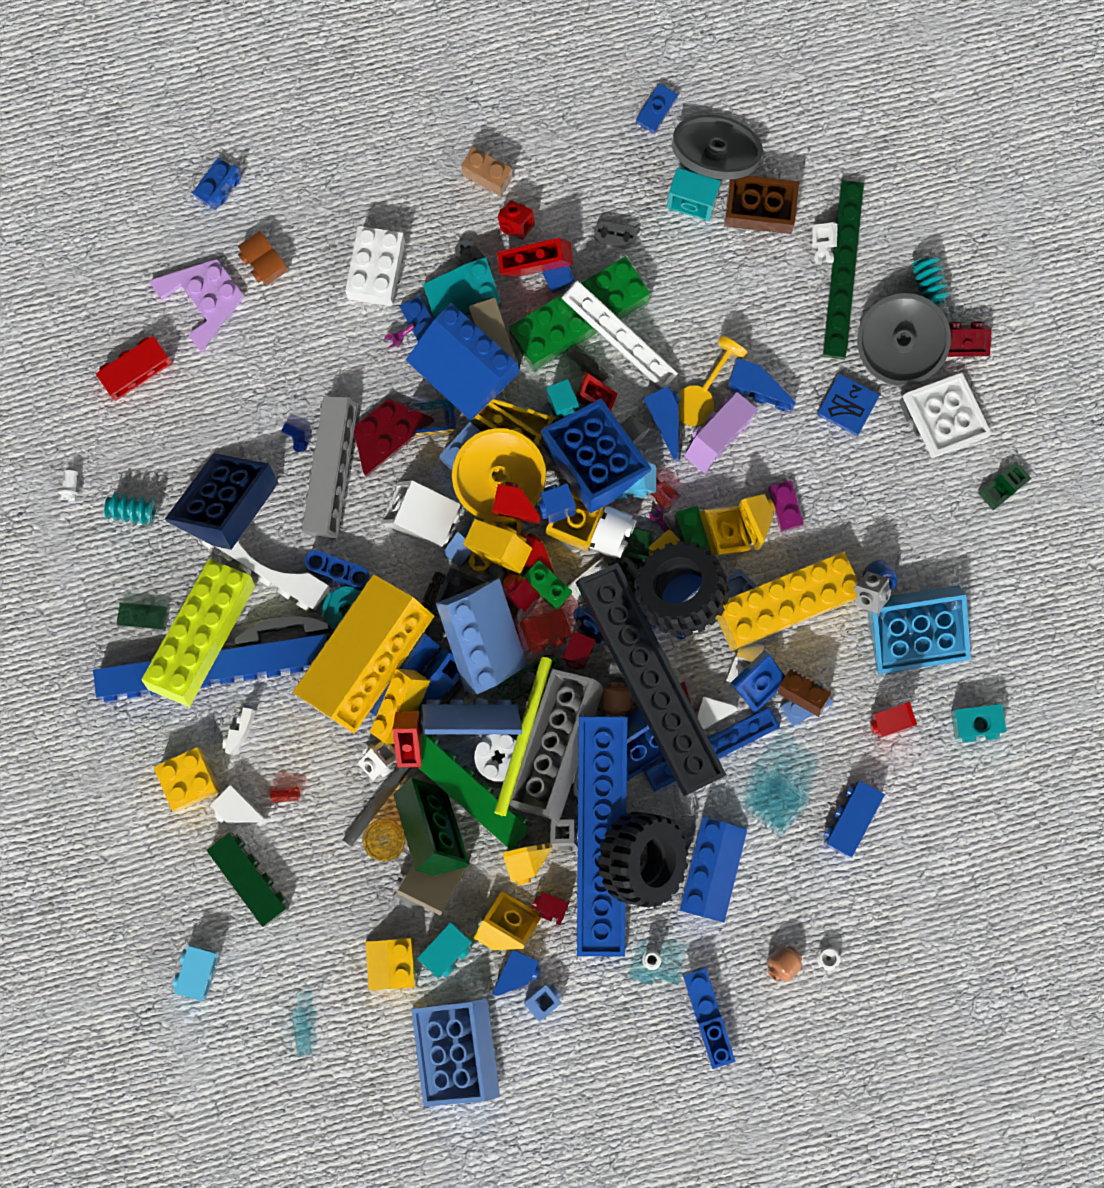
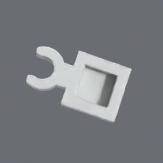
[812,222,837,264]

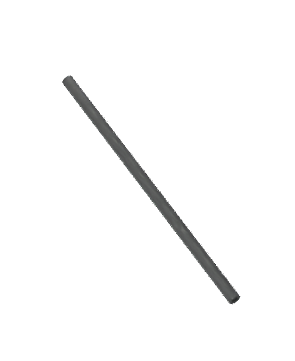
[342,601,537,847]

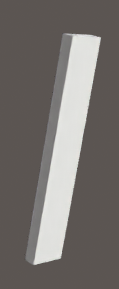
[561,280,678,389]

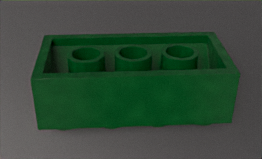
[393,778,470,876]

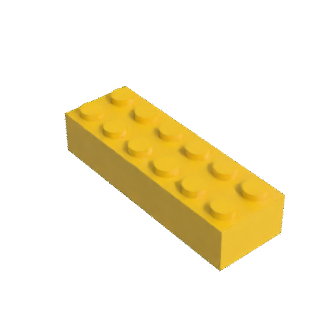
[716,552,858,651]

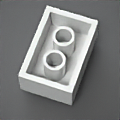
[345,226,405,306]

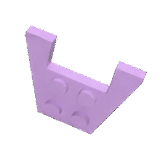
[149,259,244,353]

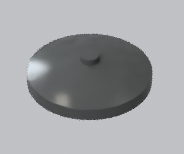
[672,114,763,180]
[857,293,951,386]

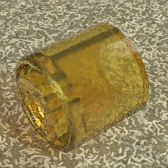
[362,818,408,862]

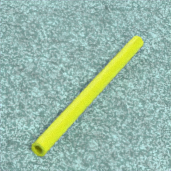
[494,657,552,816]

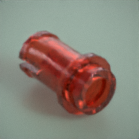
[270,786,300,805]

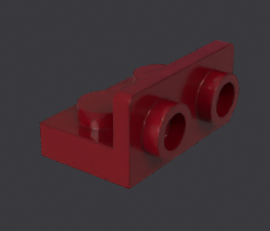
[948,321,992,357]

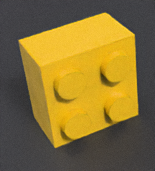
[546,490,607,552]
[463,519,532,574]
[153,747,221,812]

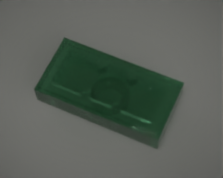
[117,602,167,630]

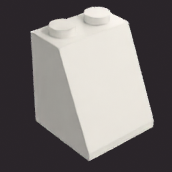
[380,480,461,547]

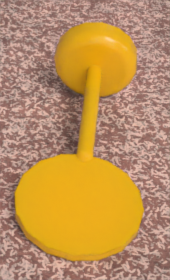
[678,335,748,426]

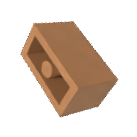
[461,147,513,196]

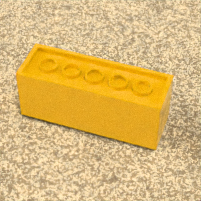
[292,574,434,734]

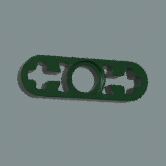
[498,655,559,701]

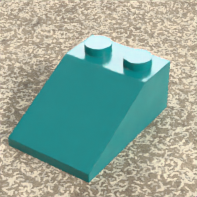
[423,257,502,319]

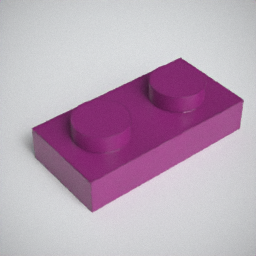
[768,481,804,532]

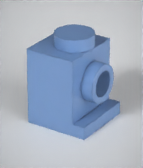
[524,984,562,1022]

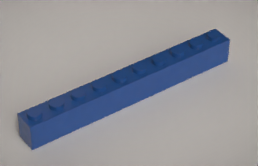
[93,634,329,703]

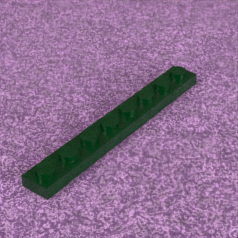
[822,180,864,360]

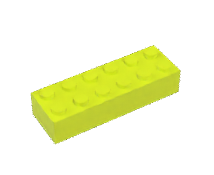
[141,559,255,707]

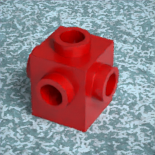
[498,200,535,240]

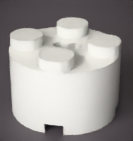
[589,506,637,559]
[474,734,516,782]

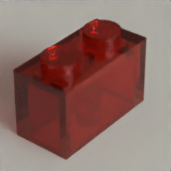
[515,608,572,655]

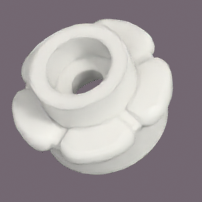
[817,947,840,971]

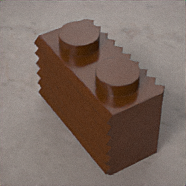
[778,669,831,717]

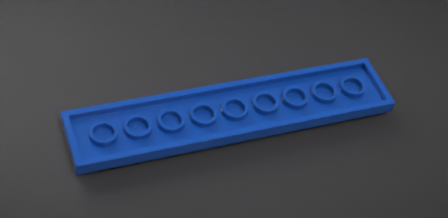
[577,716,627,957]

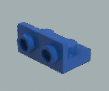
[192,157,242,210]

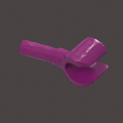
[384,323,416,347]
[649,507,669,532]

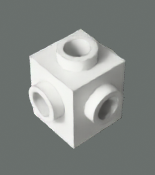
[358,741,397,781]

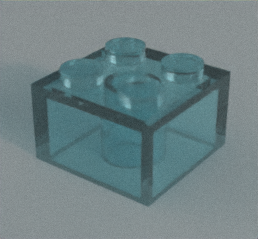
[742,769,812,838]

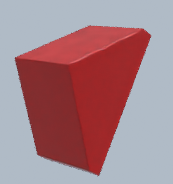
[576,373,618,411]

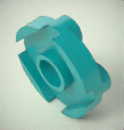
[323,586,361,631]

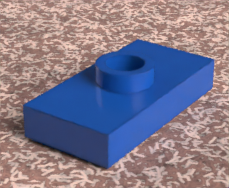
[636,84,678,134]

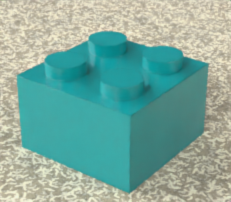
[666,168,721,222]
[417,921,474,979]

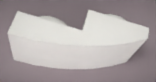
[223,708,256,755]

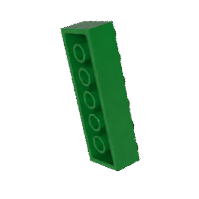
[509,256,650,372]

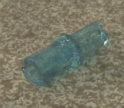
[291,1007,313,1057]

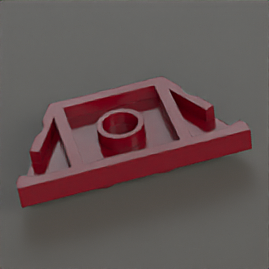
[354,399,435,477]

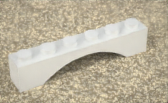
[199,540,331,612]

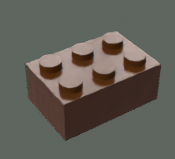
[724,176,799,234]

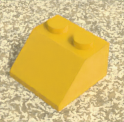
[365,938,417,990]

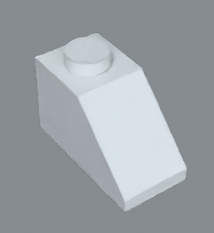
[210,785,267,823]

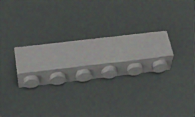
[302,396,358,538]

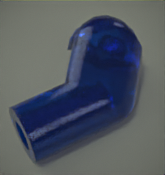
[281,422,308,453]

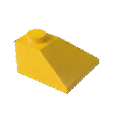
[738,494,775,551]
[474,891,541,950]

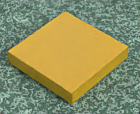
[699,506,750,556]

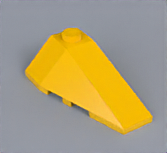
[503,843,553,885]

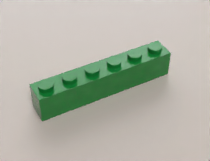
[418,734,530,850]

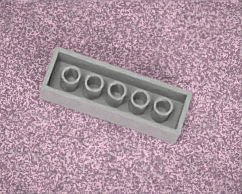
[509,669,604,822]

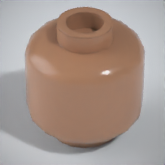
[601,681,632,716]
[766,946,802,982]

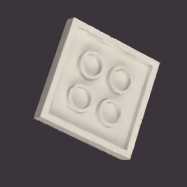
[902,373,992,458]

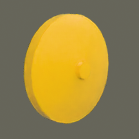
[452,428,547,523]

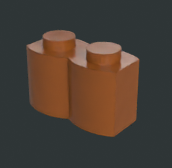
[238,231,288,286]

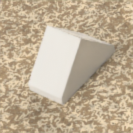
[697,697,738,730]

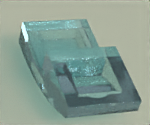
[629,969,681,986]

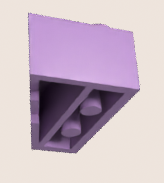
[684,392,758,474]

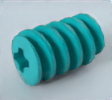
[911,257,950,306]
[104,491,156,527]

